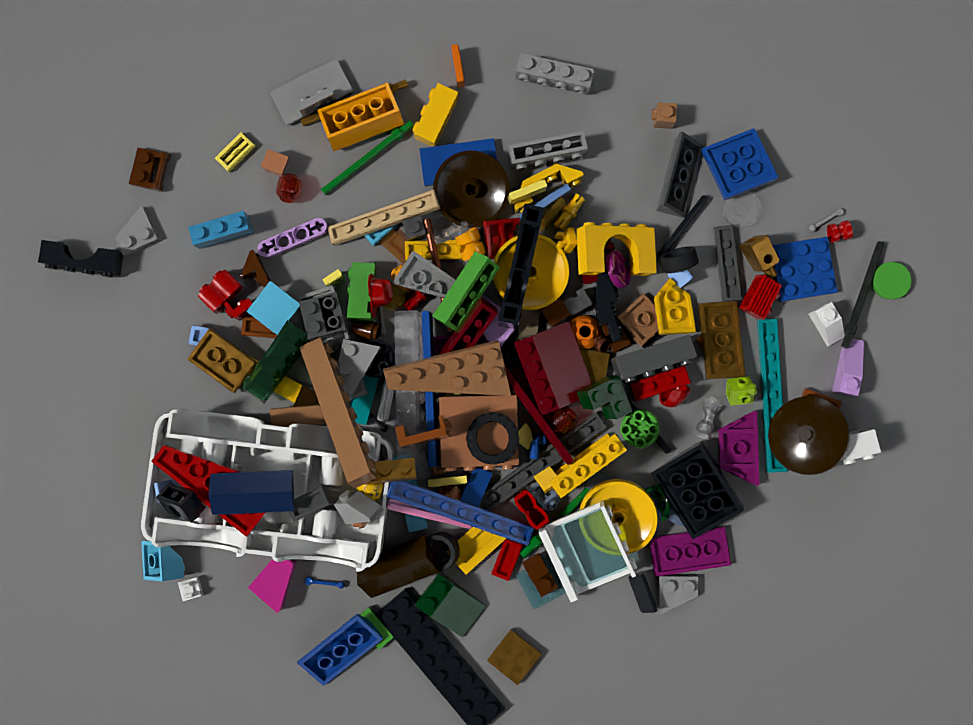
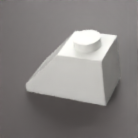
[808,302,845,347]

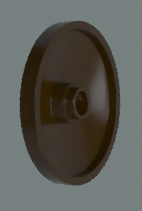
[433,150,510,228]
[768,396,850,475]

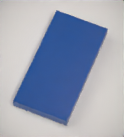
[419,138,497,187]

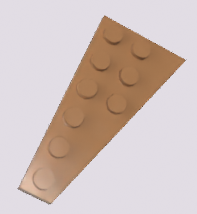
[383,340,511,396]

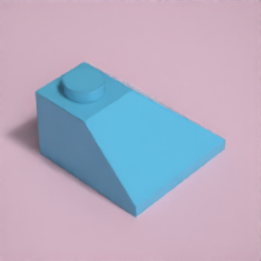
[141,541,185,582]

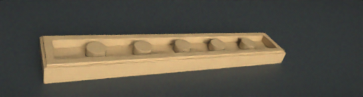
[328,190,440,246]

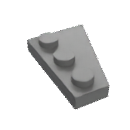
[391,251,456,298]
[337,339,382,400]

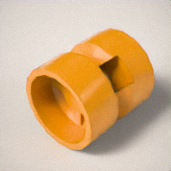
[454,227,486,261]

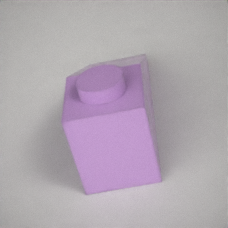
[832,338,864,397]

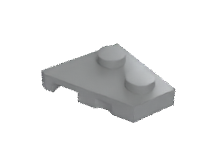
[115,206,159,256]
[658,575,698,614]

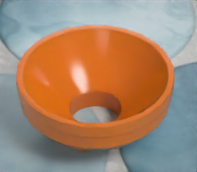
[570,315,601,350]

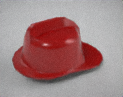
[368,274,393,319]

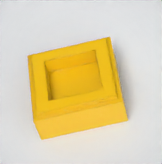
[534,466,557,493]

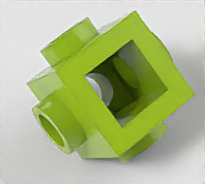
[725,376,757,406]

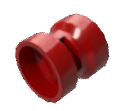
[827,220,853,243]

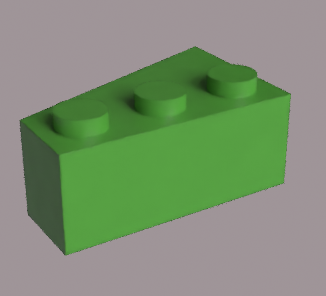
[346,262,377,322]

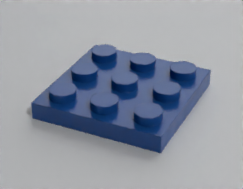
[701,128,778,201]
[772,237,837,302]

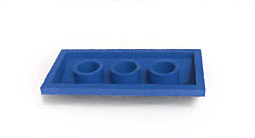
[297,614,383,686]

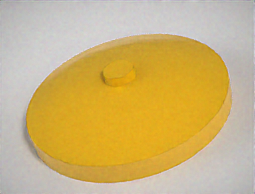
[493,234,569,311]
[579,479,657,555]

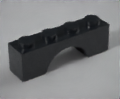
[38,240,124,278]

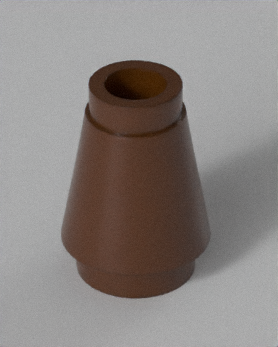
[351,321,381,340]

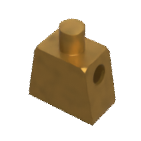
[738,235,779,279]

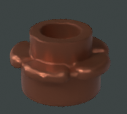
[594,335,611,353]

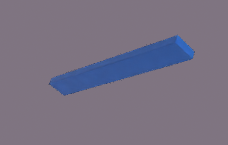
[421,311,439,467]
[386,481,534,546]

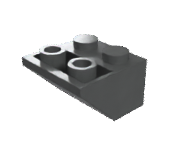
[299,292,347,341]

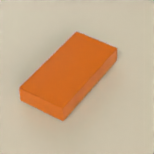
[451,44,465,88]

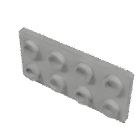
[270,59,353,125]

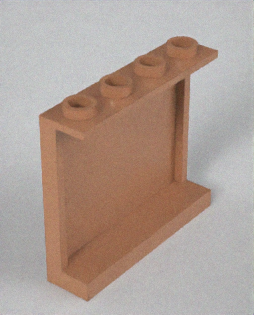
[438,395,519,471]

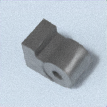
[564,288,592,316]

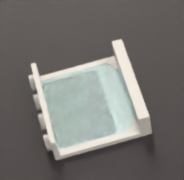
[539,500,637,602]

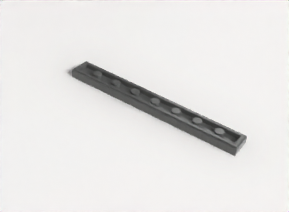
[478,412,608,511]

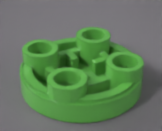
[620,409,660,449]

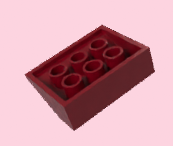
[514,321,592,415]

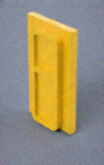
[445,527,506,574]

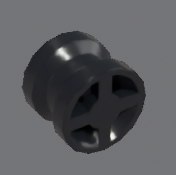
[502,350,521,370]

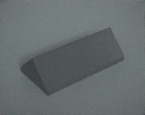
[656,132,704,218]

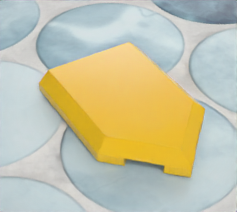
[654,278,696,335]

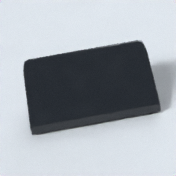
[628,572,658,613]

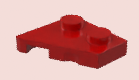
[483,218,520,259]

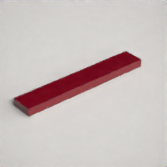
[505,366,574,465]

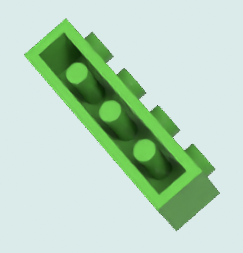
[432,251,500,332]

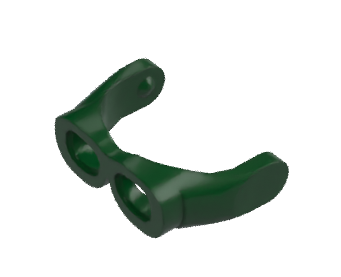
[645,485,671,522]

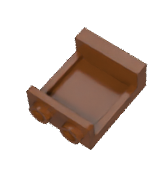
[395,416,452,448]

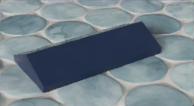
[209,470,295,515]

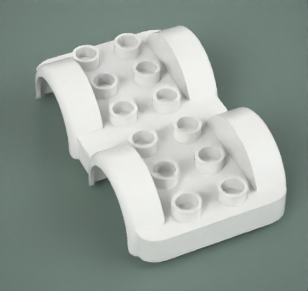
[141,409,394,572]

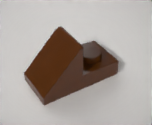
[241,250,271,288]
[522,553,558,597]

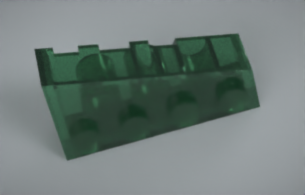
[243,320,310,404]

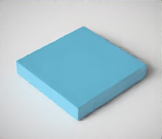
[247,281,300,335]

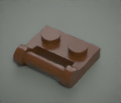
[129,147,171,192]

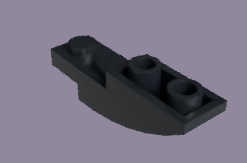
[594,263,623,343]

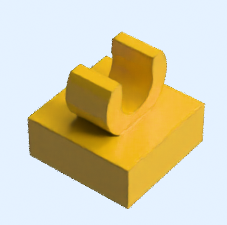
[554,227,578,254]

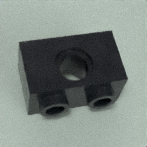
[155,483,206,523]

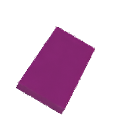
[649,526,731,577]

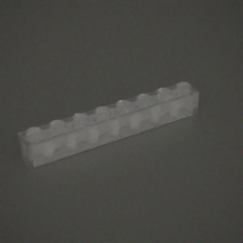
[394,311,426,466]

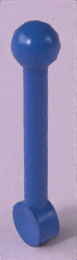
[305,577,345,589]

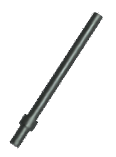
[841,241,885,349]

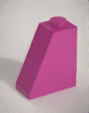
[248,559,297,613]

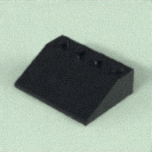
[651,440,744,539]

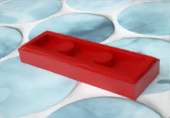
[630,365,691,402]

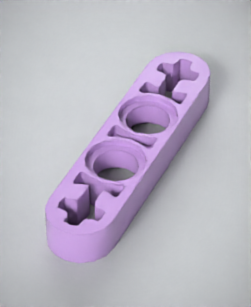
[257,218,328,259]

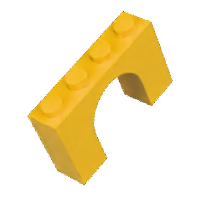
[577,222,657,276]

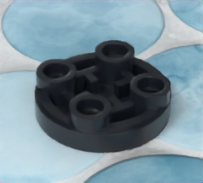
[364,339,395,378]

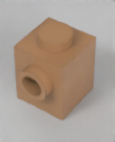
[651,102,677,129]

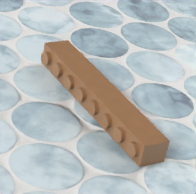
[299,337,377,488]

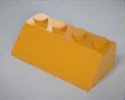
[317,82,404,152]

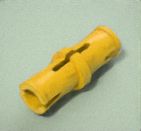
[554,193,586,231]

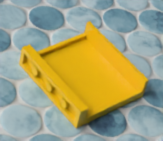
[549,433,627,498]

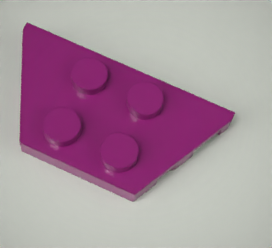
[718,411,760,486]

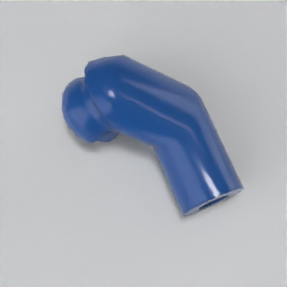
[530,434,547,459]

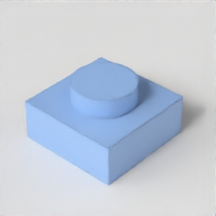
[188,325,209,346]

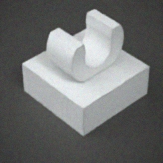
[178,576,204,601]

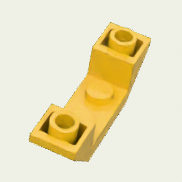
[514,164,584,213]

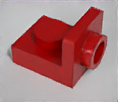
[224,298,254,321]

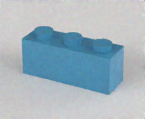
[188,211,254,249]

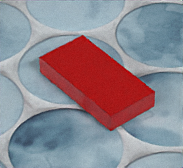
[491,538,523,581]

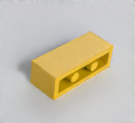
[412,83,459,147]

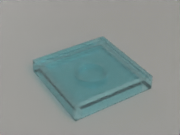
[515,556,566,609]

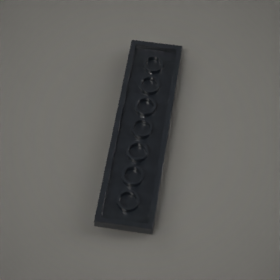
[375,589,505,725]

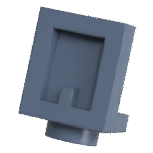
[528,483,560,512]

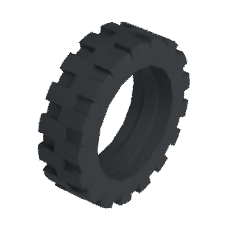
[466,412,519,465]

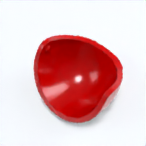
[659,386,691,408]

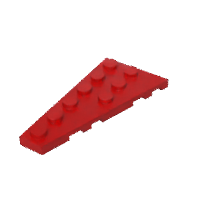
[151,445,267,537]

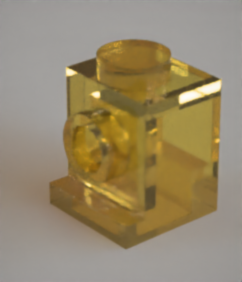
[384,284,411,313]

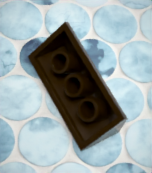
[357,535,440,598]

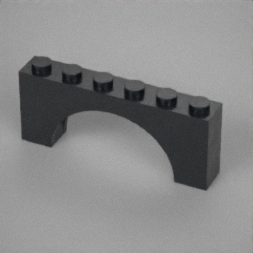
[498,203,544,330]

